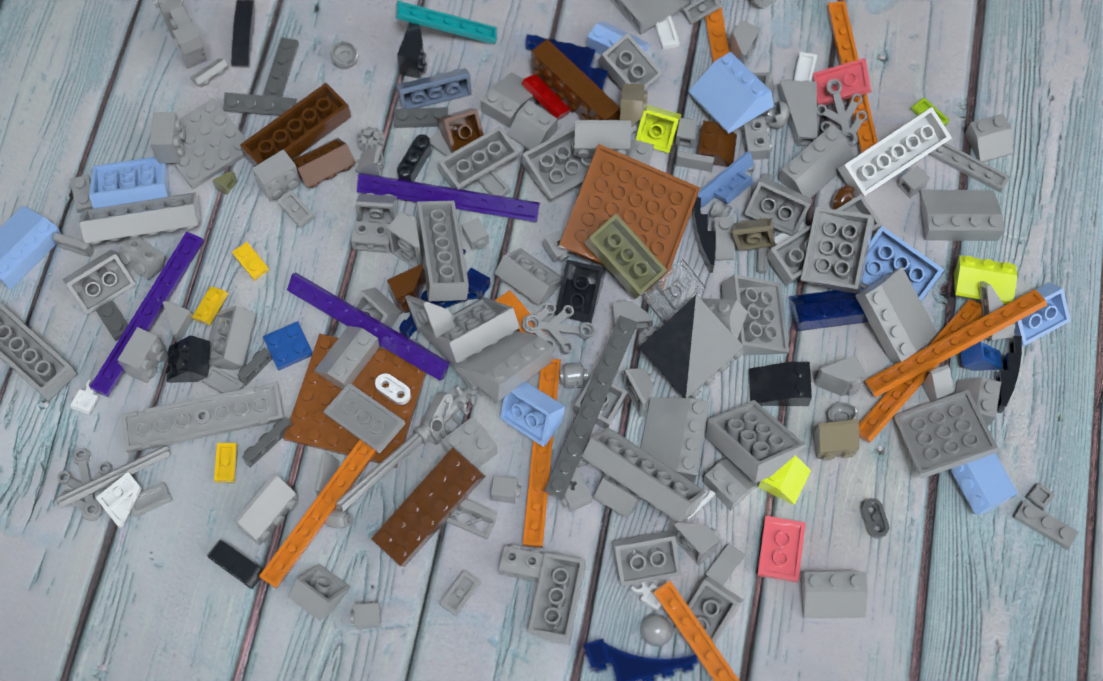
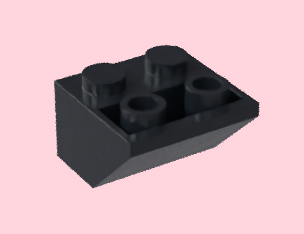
[166,335,210,383]

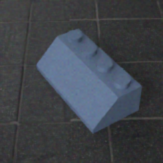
[396,68,472,109]

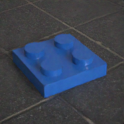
[262,321,313,371]

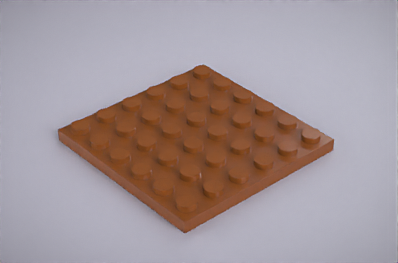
[558,144,700,290]
[283,333,427,468]

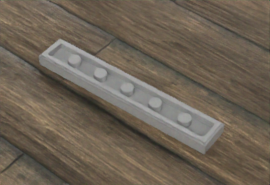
[927,143,1010,193]

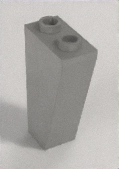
[778,79,817,147]

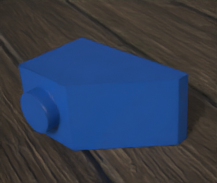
[960,341,1003,371]

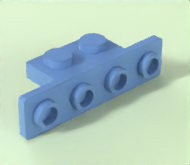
[697,151,754,208]

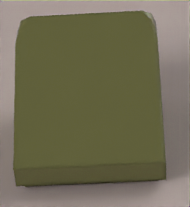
[213,171,237,195]

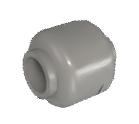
[560,363,588,388]

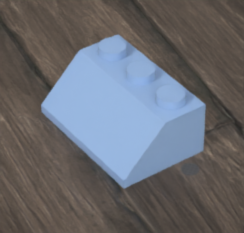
[587,21,650,55]
[1006,282,1071,346]
[500,381,565,446]
[950,453,1018,515]

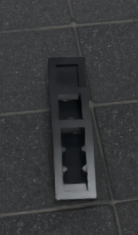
[231,0,255,67]
[692,197,715,273]
[996,335,1022,413]

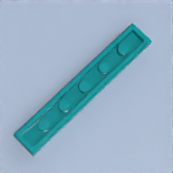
[395,1,497,45]

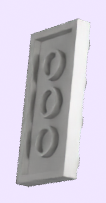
[323,383,406,454]

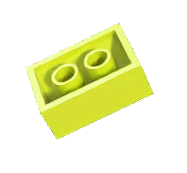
[954,255,1018,304]

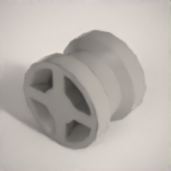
[710,200,732,218]

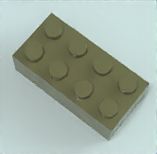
[584,214,667,299]

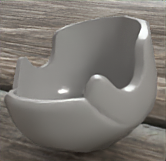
[331,41,358,68]
[765,101,790,128]
[828,402,858,422]
[640,615,673,646]

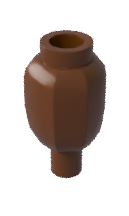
[831,184,854,210]

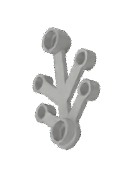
[817,79,868,148]
[522,303,595,354]
[57,448,113,521]

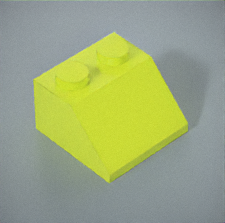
[636,104,682,153]
[758,455,811,505]

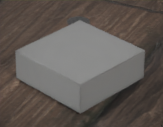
[1026,483,1055,510]

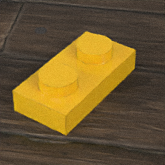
[232,242,269,281]
[192,286,228,326]
[214,443,238,483]

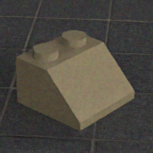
[620,83,648,126]
[732,218,776,251]
[813,419,859,460]

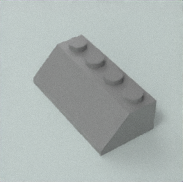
[438,126,520,190]
[779,126,855,198]
[528,552,586,646]

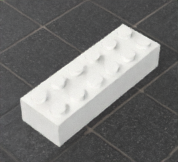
[837,108,952,197]

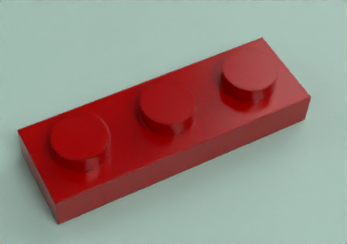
[521,74,571,119]

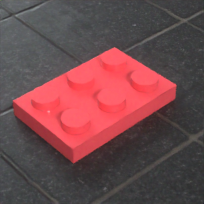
[813,58,872,105]
[757,516,806,583]

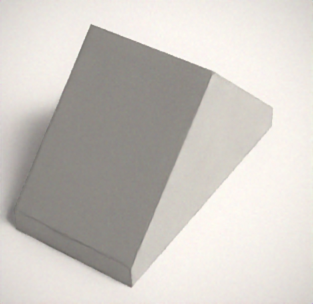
[163,301,193,342]

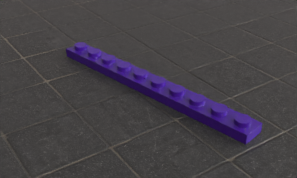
[357,173,540,222]
[89,231,204,397]
[287,273,450,381]

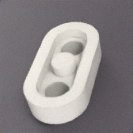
[375,374,411,405]

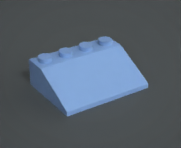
[689,52,774,134]
[89,157,170,208]
[0,206,61,290]
[862,226,945,302]

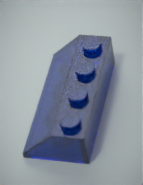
[788,287,869,332]

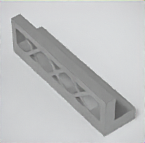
[446,499,497,539]

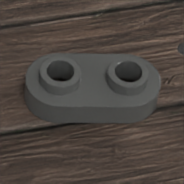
[862,498,889,539]

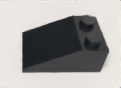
[397,22,427,79]
[555,260,607,324]
[749,362,812,406]

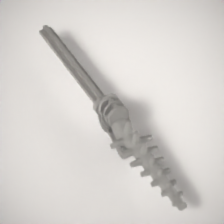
[336,382,484,511]

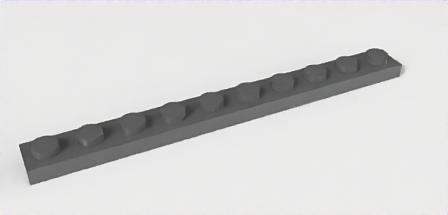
[544,315,638,500]

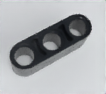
[397,134,432,181]
[206,539,263,590]

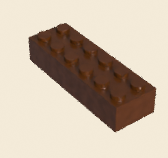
[531,39,620,120]
[240,83,351,167]
[371,447,486,567]

